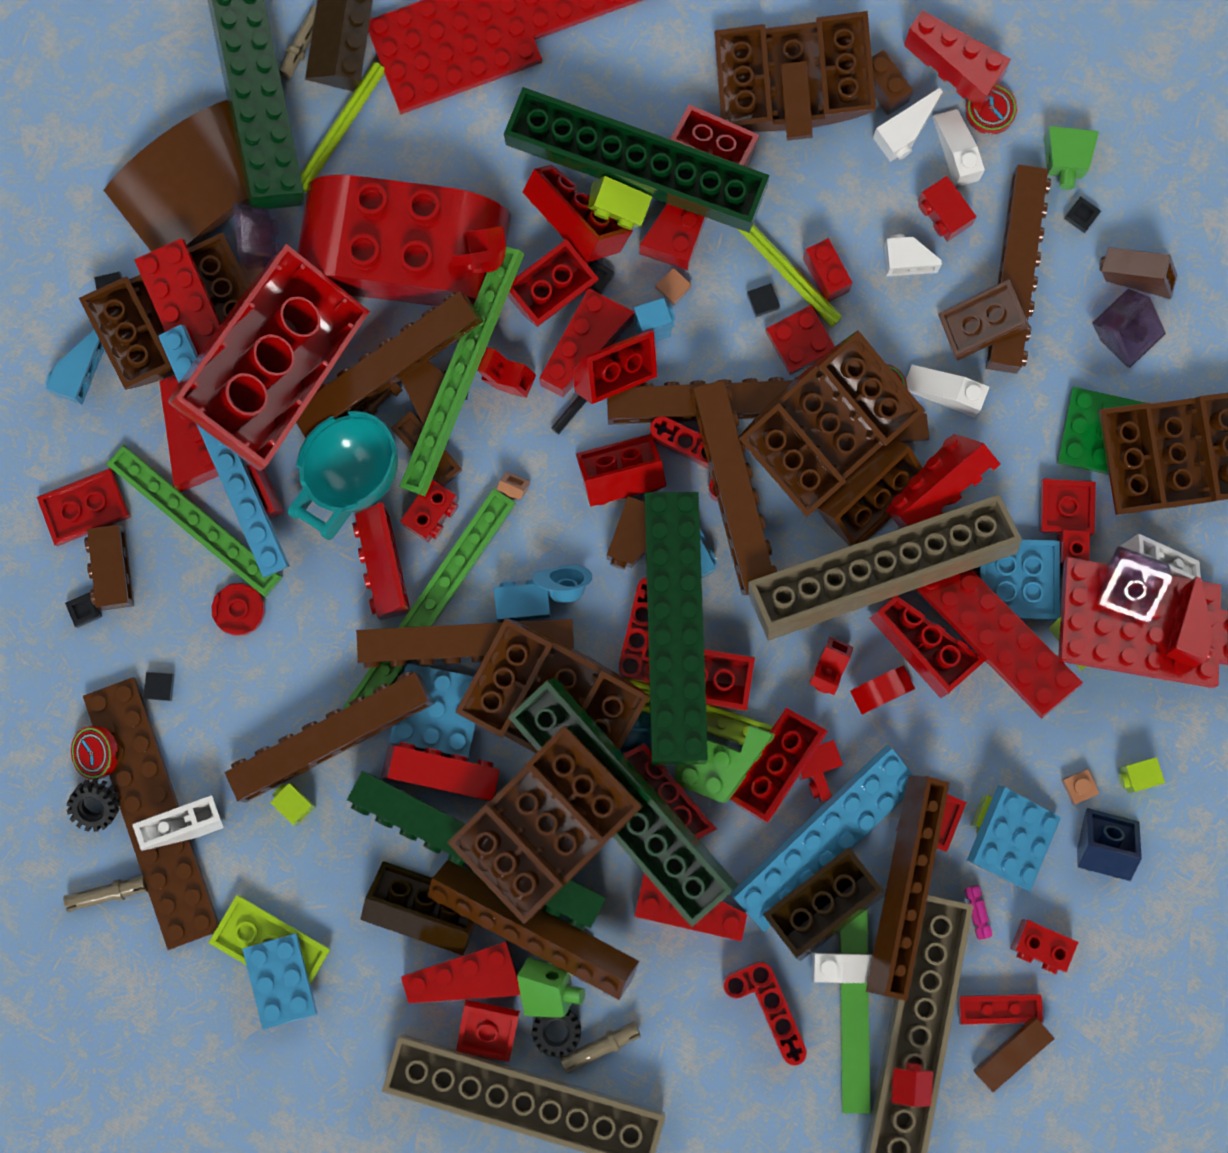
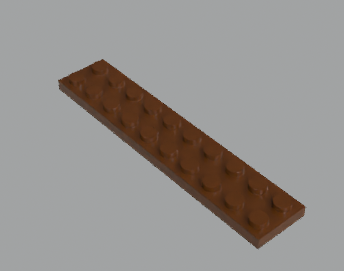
[83,677,219,950]

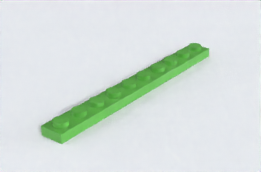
[399,247,525,496]
[343,488,516,709]

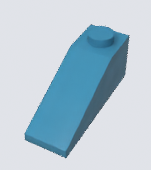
[46,330,105,405]

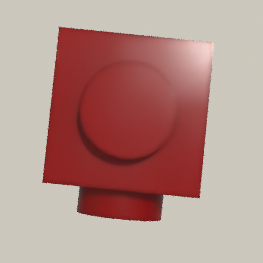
[1057,530,1090,566]
[892,1063,933,1107]

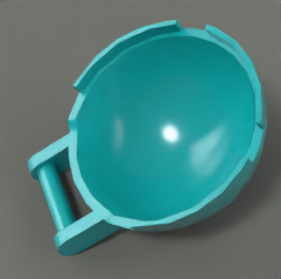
[288,411,398,540]

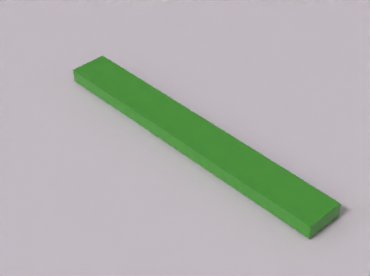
[106,444,283,598]
[840,910,870,1114]

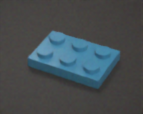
[242,933,318,1030]

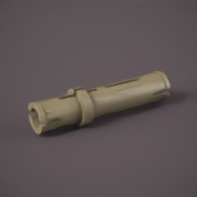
[278,6,316,80]
[63,875,148,912]
[560,1021,641,1074]

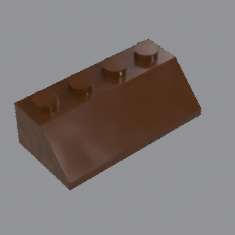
[817,438,922,546]

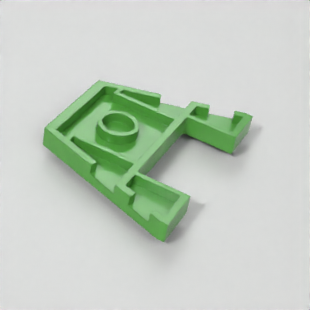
[675,726,775,803]

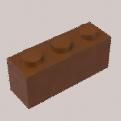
[84,524,134,611]

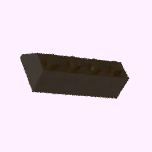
[305,0,373,92]
[763,847,885,961]
[360,861,475,955]

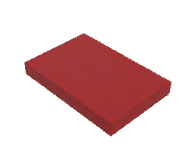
[37,468,131,546]

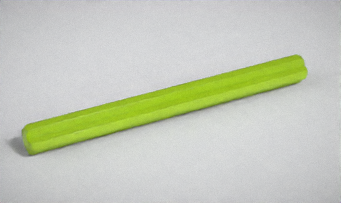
[300,62,384,193]
[738,224,842,326]

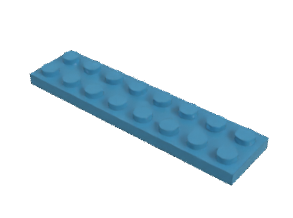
[730,745,913,932]

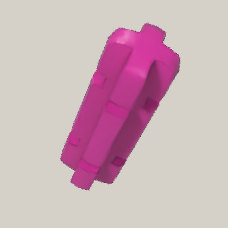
[964,885,992,940]

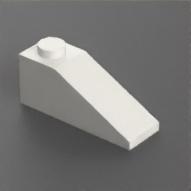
[873,88,943,162]
[933,109,985,187]
[906,365,990,418]
[1117,534,1201,579]
[132,795,224,851]
[812,952,873,983]

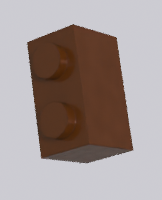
[872,50,913,115]

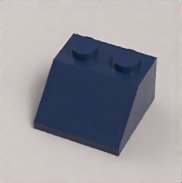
[1077,808,1142,881]

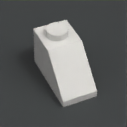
[883,234,942,276]

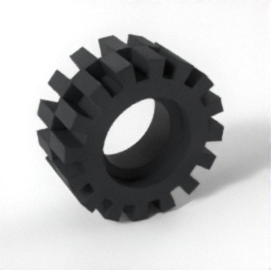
[66,778,121,832]
[532,1009,581,1058]

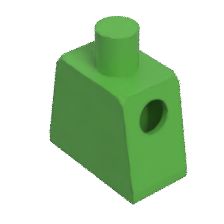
[1044,126,1099,190]
[517,958,585,1018]

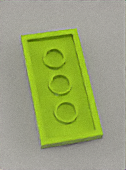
[208,895,331,985]

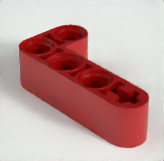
[650,416,718,502]
[619,577,649,684]
[722,961,807,1066]

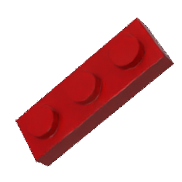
[958,994,1043,1025]

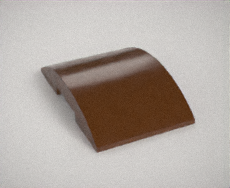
[714,11,876,132]
[103,100,249,251]
[79,232,250,390]
[738,330,925,517]
[1099,392,1228,515]
[455,618,649,753]
[448,725,643,924]

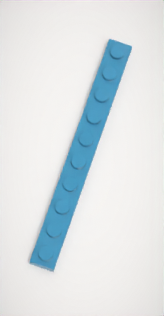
[158,324,290,577]

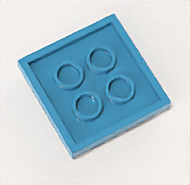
[978,539,1060,621]
[389,663,476,758]
[967,785,1061,892]

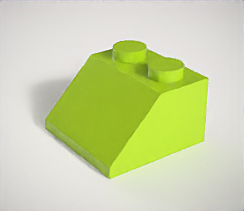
[588,176,652,230]

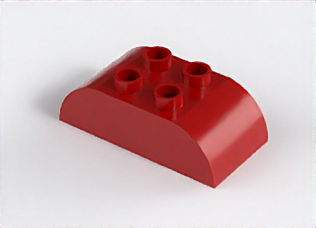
[297,175,510,307]
[168,244,370,471]

